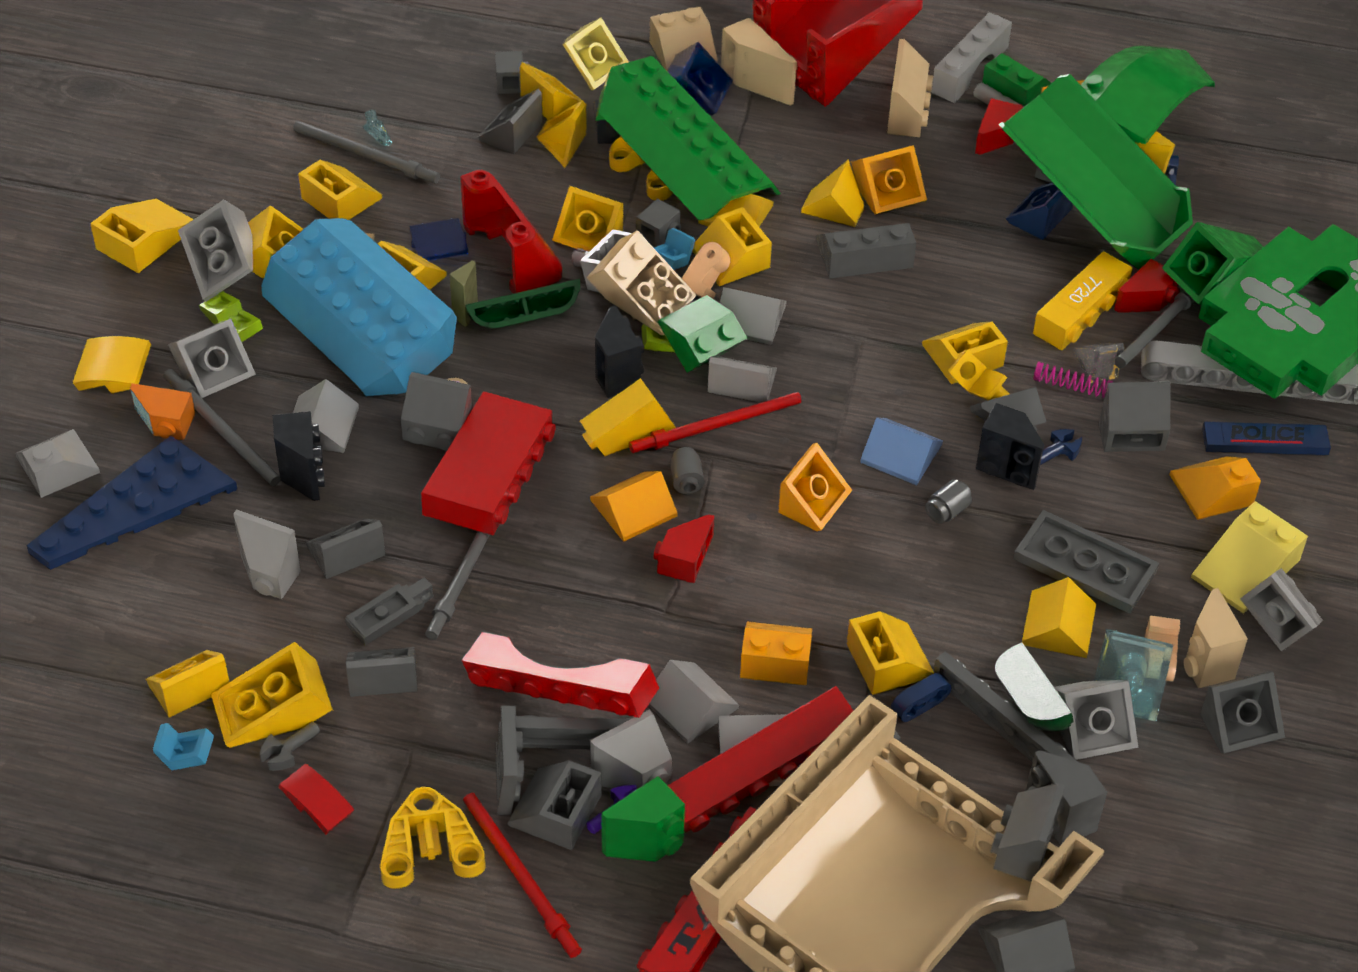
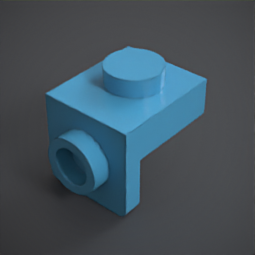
[654,228,695,270]
[153,723,214,770]

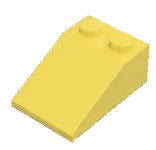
[1191,501,1308,614]

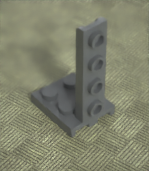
[495,706,632,815]

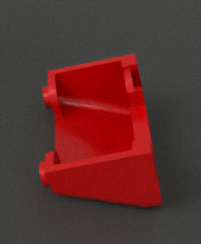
[460,170,563,294]

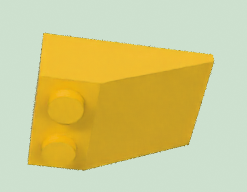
[211,642,333,748]

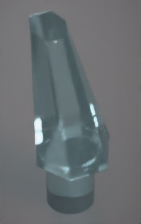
[363,110,393,146]

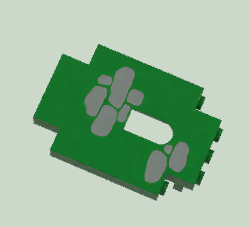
[1198,224,1358,399]

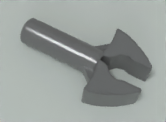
[260,722,320,771]

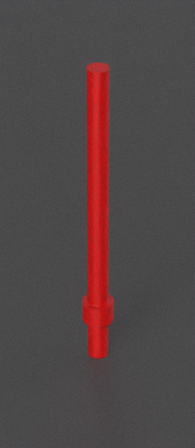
[629,392,802,453]
[463,793,582,958]

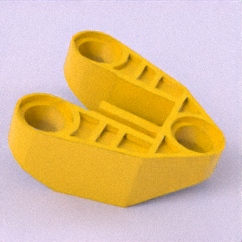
[609,137,673,201]
[380,787,485,889]

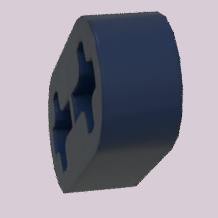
[891,673,952,722]

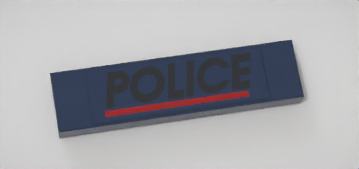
[1202,422,1331,455]

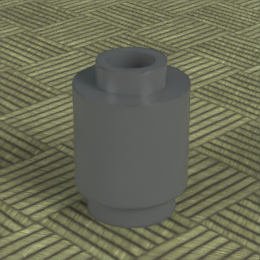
[670,447,705,494]
[925,479,972,524]

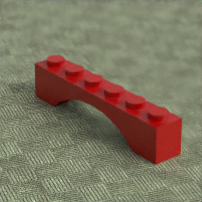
[461,632,659,718]

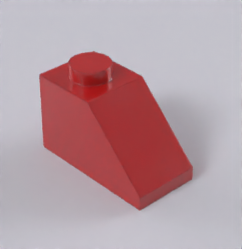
[975,98,1023,155]
[1114,259,1180,313]
[653,514,715,583]

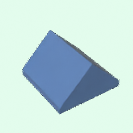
[860,418,943,485]

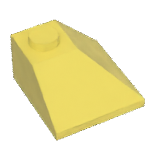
[563,18,629,90]

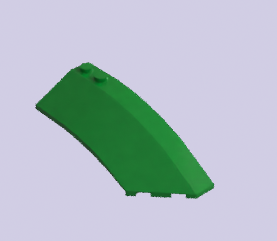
[1081,45,1215,144]

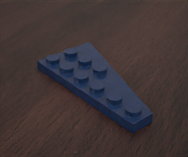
[26,436,237,570]

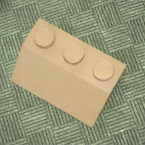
[887,39,933,137]

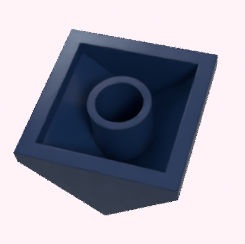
[1006,182,1073,240]

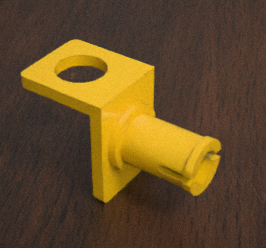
[948,350,1010,401]

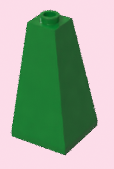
[1162,222,1264,305]

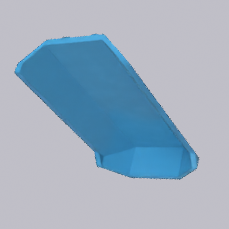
[261,218,457,396]

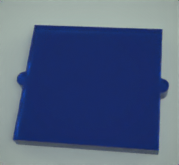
[409,218,469,261]

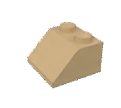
[650,7,718,74]
[1184,588,1248,688]

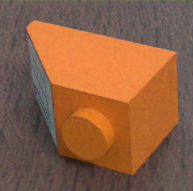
[130,383,195,440]

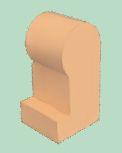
[681,242,730,299]
[1145,616,1180,682]

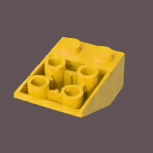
[90,199,194,273]

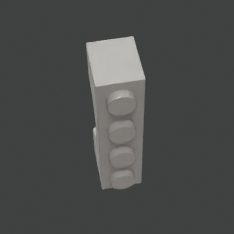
[931,12,1012,103]

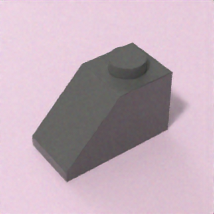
[970,387,1046,431]

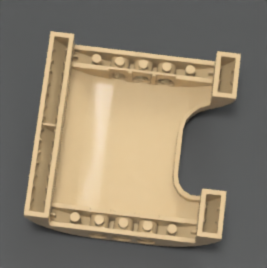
[690,695,1104,972]

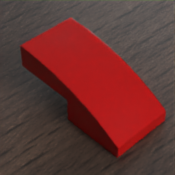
[278,764,355,835]

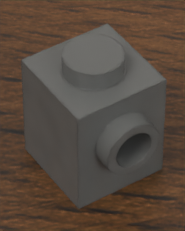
[495,51,528,94]
[636,199,681,247]

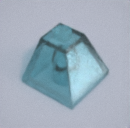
[1094,629,1174,722]

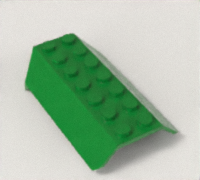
[595,56,781,220]
[999,74,1193,270]

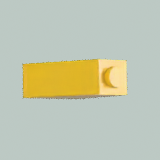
[580,378,676,456]

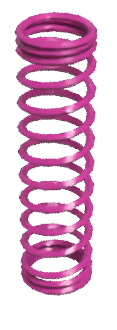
[1033,361,1113,399]

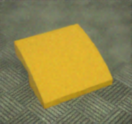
[73,336,151,393]

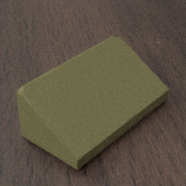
[450,260,478,327]

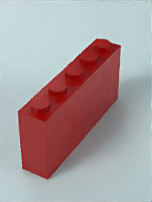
[421,391,556,535]

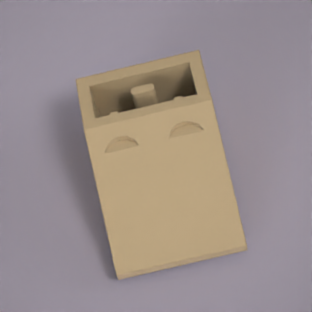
[721,18,797,105]
[587,230,696,335]

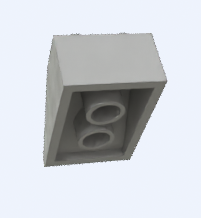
[178,199,253,302]

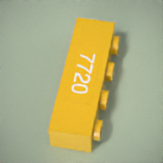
[1033,251,1133,351]

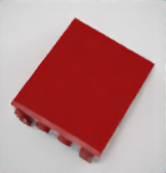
[753,0,923,107]

